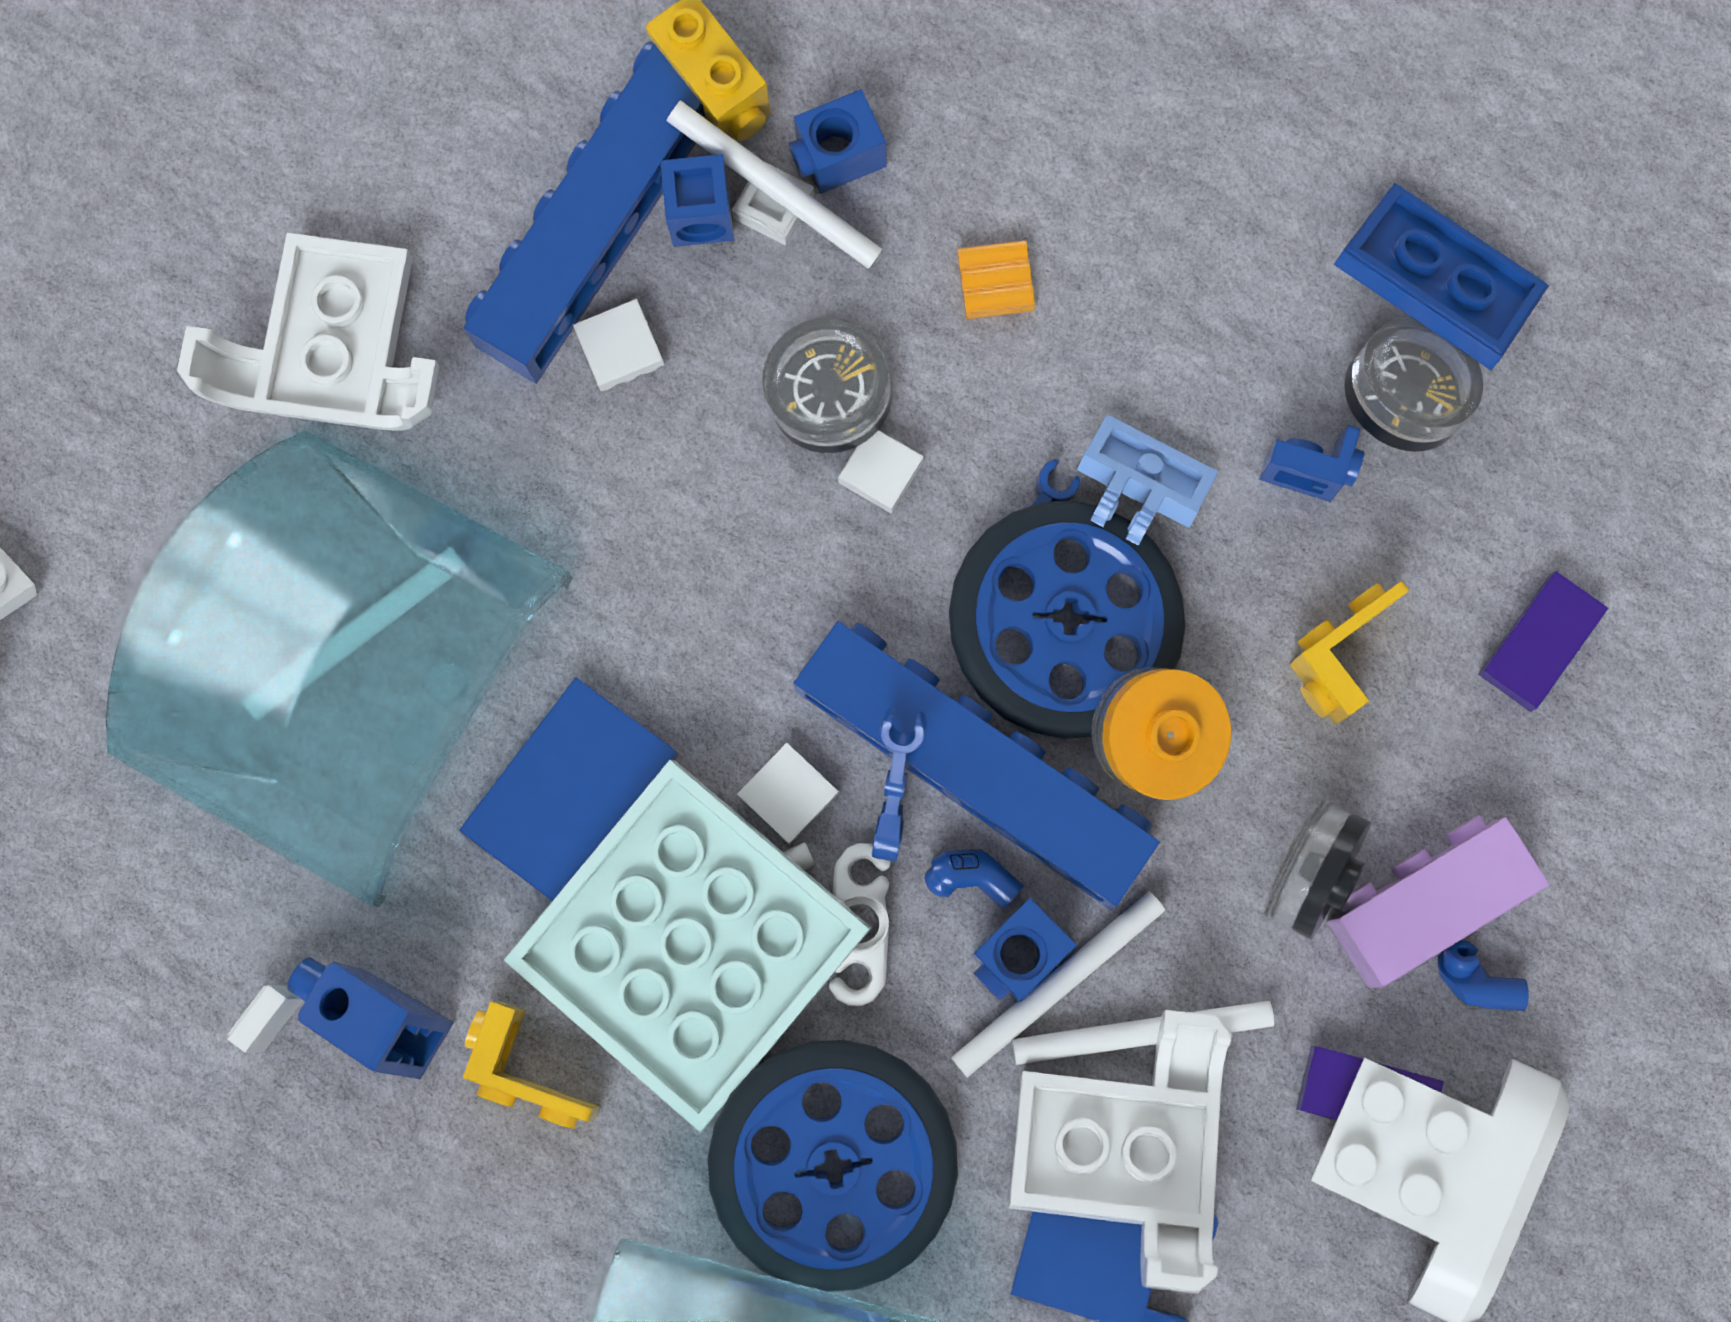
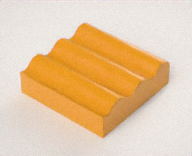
[957,240,1035,319]

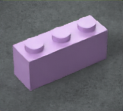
[1327,815,1550,988]

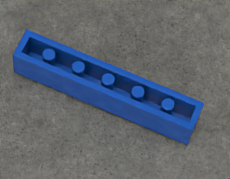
[463,41,706,384]
[793,621,1160,910]

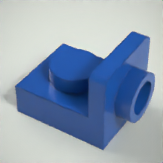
[1259,425,1364,502]

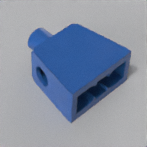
[287,957,454,1079]

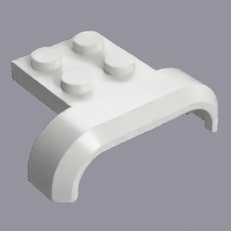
[177,233,440,431]
[1009,1010,1231,1293]
[1311,1058,1570,1322]

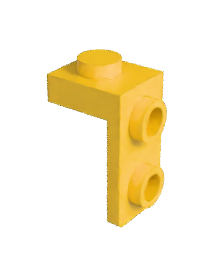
[646,0,770,141]
[1289,581,1410,725]
[462,1001,600,1129]

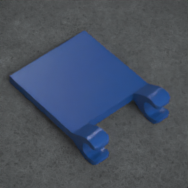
[1010,1211,1218,1322]

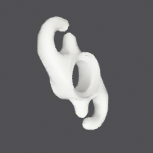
[829,843,891,1006]

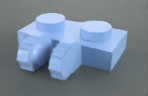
[1077,414,1219,546]

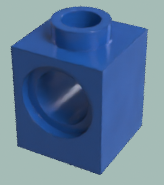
[788,89,887,194]
[660,154,734,247]
[972,898,1077,1002]

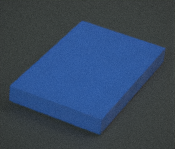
[1334,183,1549,370]
[459,677,679,901]

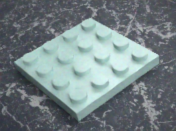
[504,760,871,1133]

